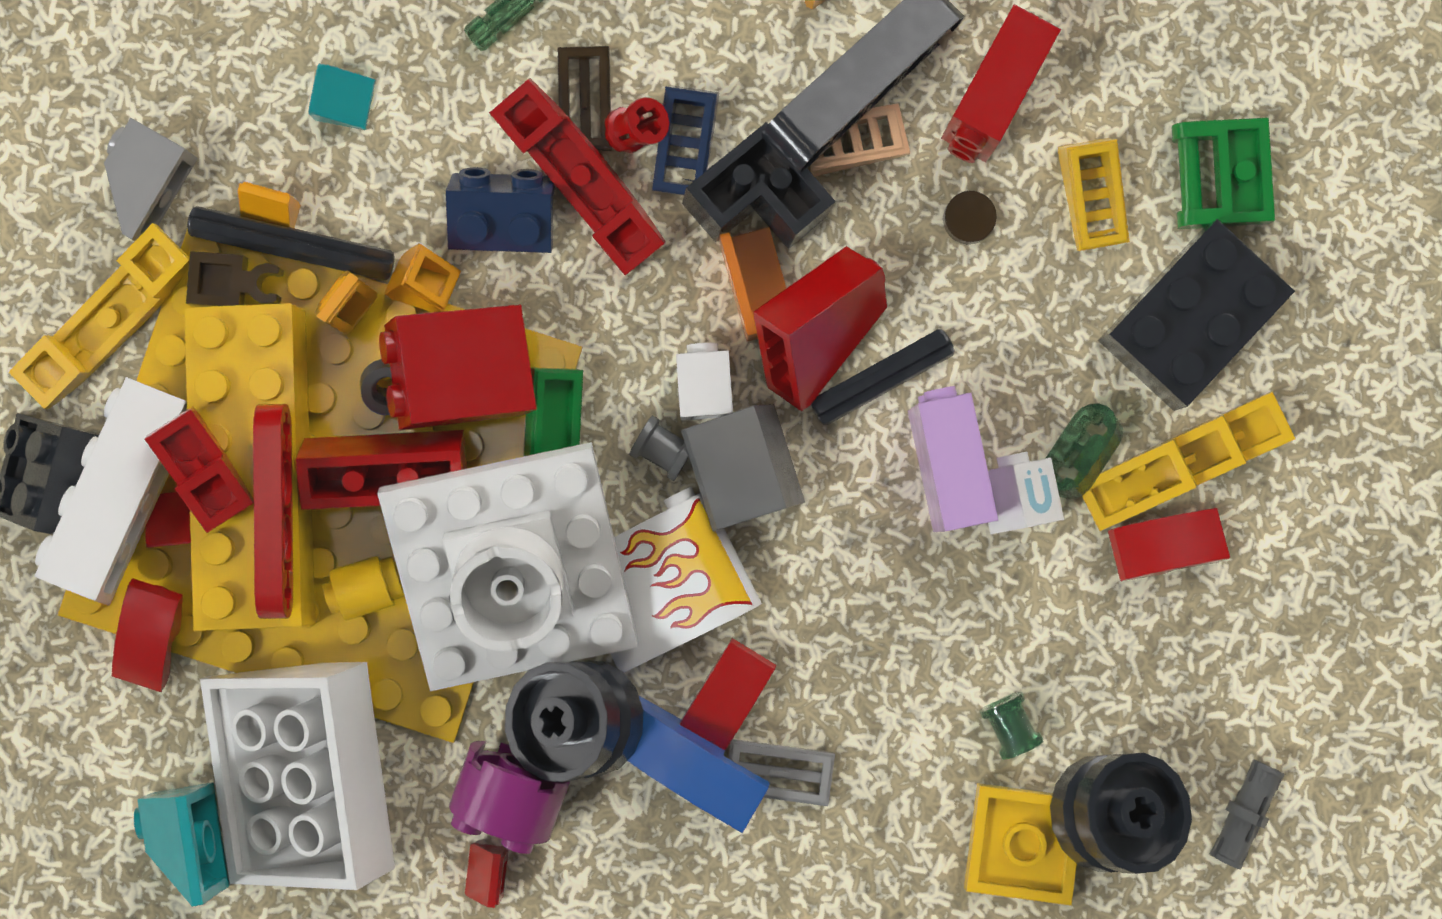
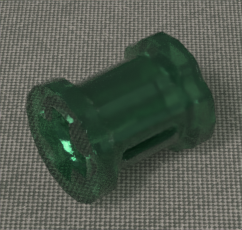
[979,691,1044,760]

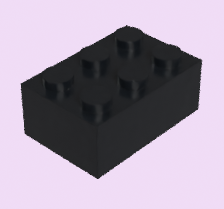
[1098,219,1295,411]

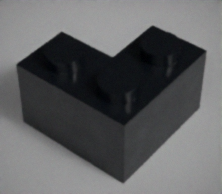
[682,122,836,249]

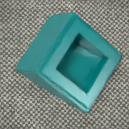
[308,63,376,130]

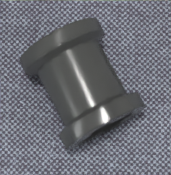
[629,415,689,481]

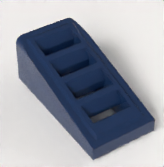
[652,85,719,195]

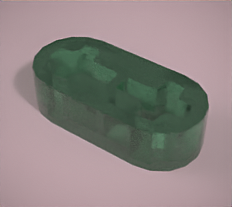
[1045,403,1123,499]

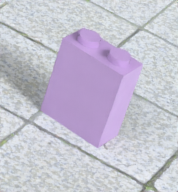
[908,386,998,532]

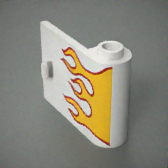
[610,487,762,673]

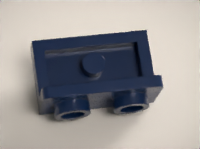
[446,167,555,253]

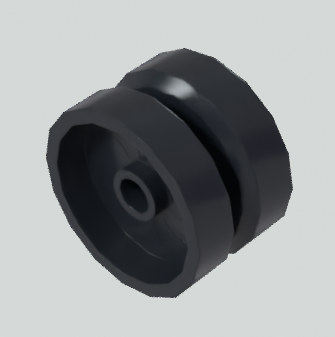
[505,661,643,782]
[1050,753,1192,874]

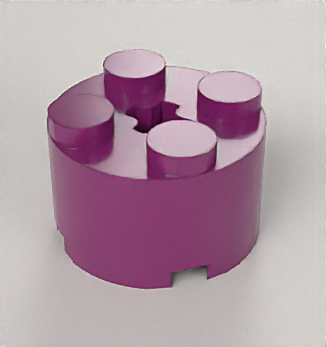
[449,741,570,854]

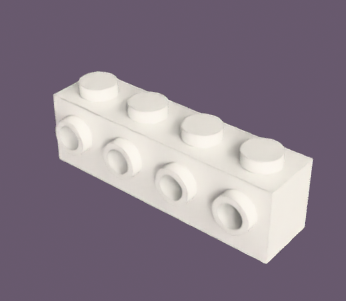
[34,377,187,606]

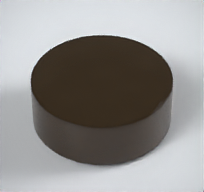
[943,191,997,245]

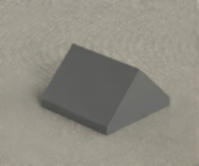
[681,404,805,531]

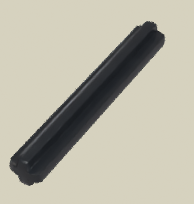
[187,206,395,280]

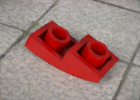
[1108,508,1230,581]
[112,578,183,692]
[679,638,777,750]

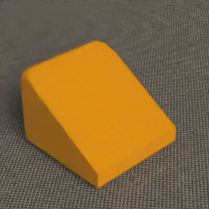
[238,182,301,228]
[384,243,461,312]

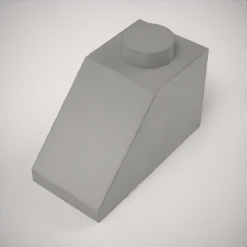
[104,118,198,241]

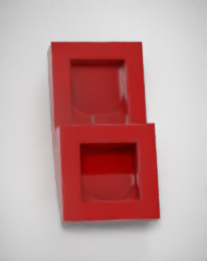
[144,406,254,533]

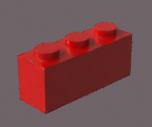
[295,430,467,510]

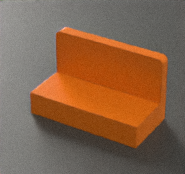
[719,227,786,342]

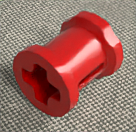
[605,97,669,153]

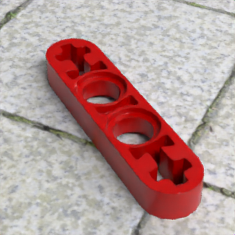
[253,404,293,619]

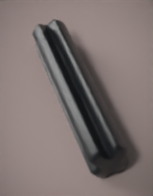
[811,329,955,425]

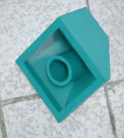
[134,782,230,907]

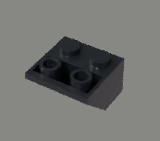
[0,413,100,535]

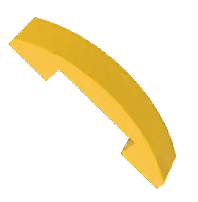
[9,223,190,409]

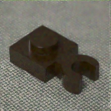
[186,251,284,307]

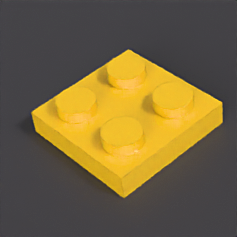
[964,783,1077,906]

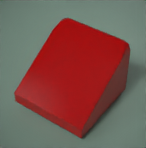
[145,492,191,548]
[465,843,509,908]

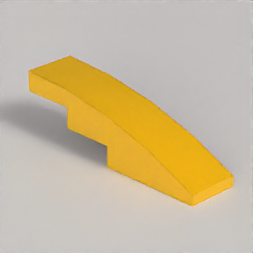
[1077,391,1296,531]

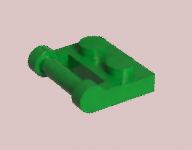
[1171,118,1275,229]

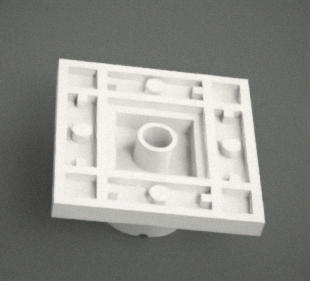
[377,442,638,691]

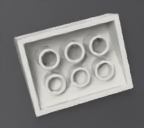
[200,662,395,890]

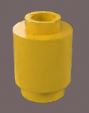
[322,555,405,621]

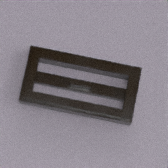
[557,46,612,151]

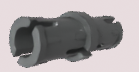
[1209,759,1285,870]

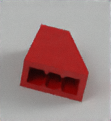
[753,246,887,412]

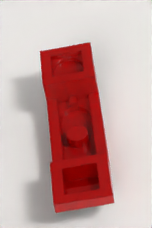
[489,78,666,276]

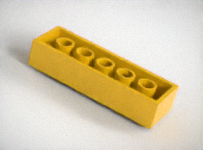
[184,303,315,631]

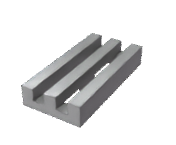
[728,739,835,806]

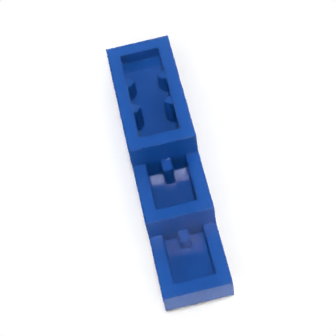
[627,696,770,833]

